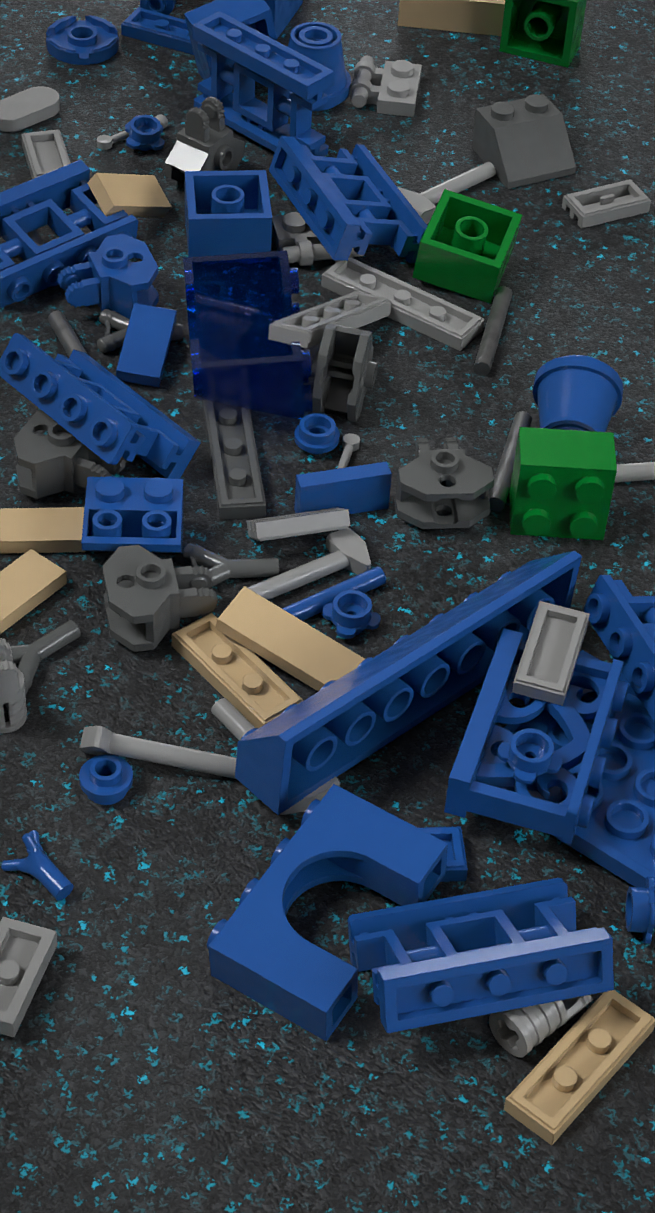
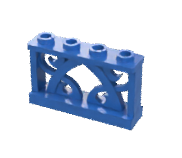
[444,628,629,845]

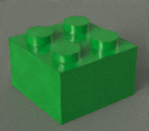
[499,0,587,68]
[412,189,523,304]
[509,427,617,540]

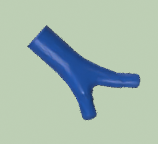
[1,830,74,901]

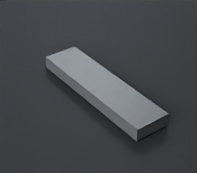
[321,257,485,351]
[268,291,392,348]

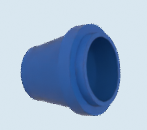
[288,22,351,111]
[533,355,623,432]

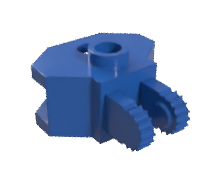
[57,233,159,319]

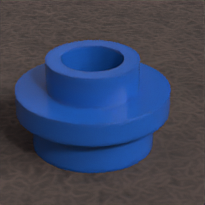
[294,413,340,454]
[79,754,133,805]

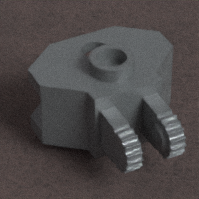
[165,96,244,183]
[312,324,378,422]
[13,410,126,499]
[395,437,494,529]
[102,545,219,652]

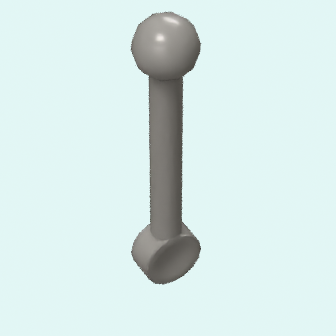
[97,114,168,150]
[337,433,360,469]

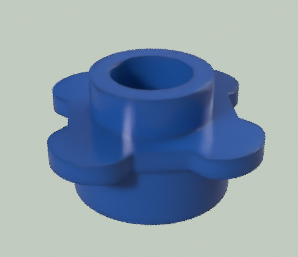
[125,115,165,151]
[322,590,381,639]
[497,728,562,784]
[625,877,655,944]

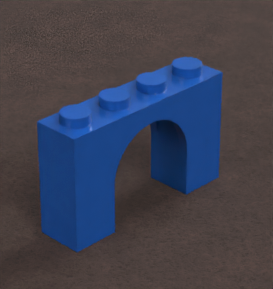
[207,784,448,1042]

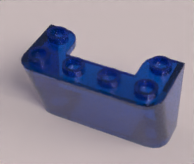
[183,250,312,420]

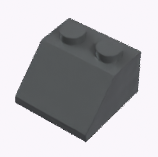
[472,94,576,189]

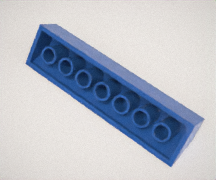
[235,551,582,815]

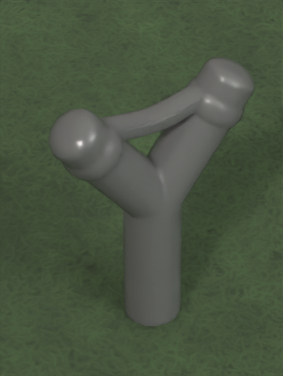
[97,309,183,353]
[182,543,279,589]
[10,620,81,694]

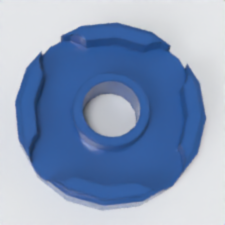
[46,15,119,65]

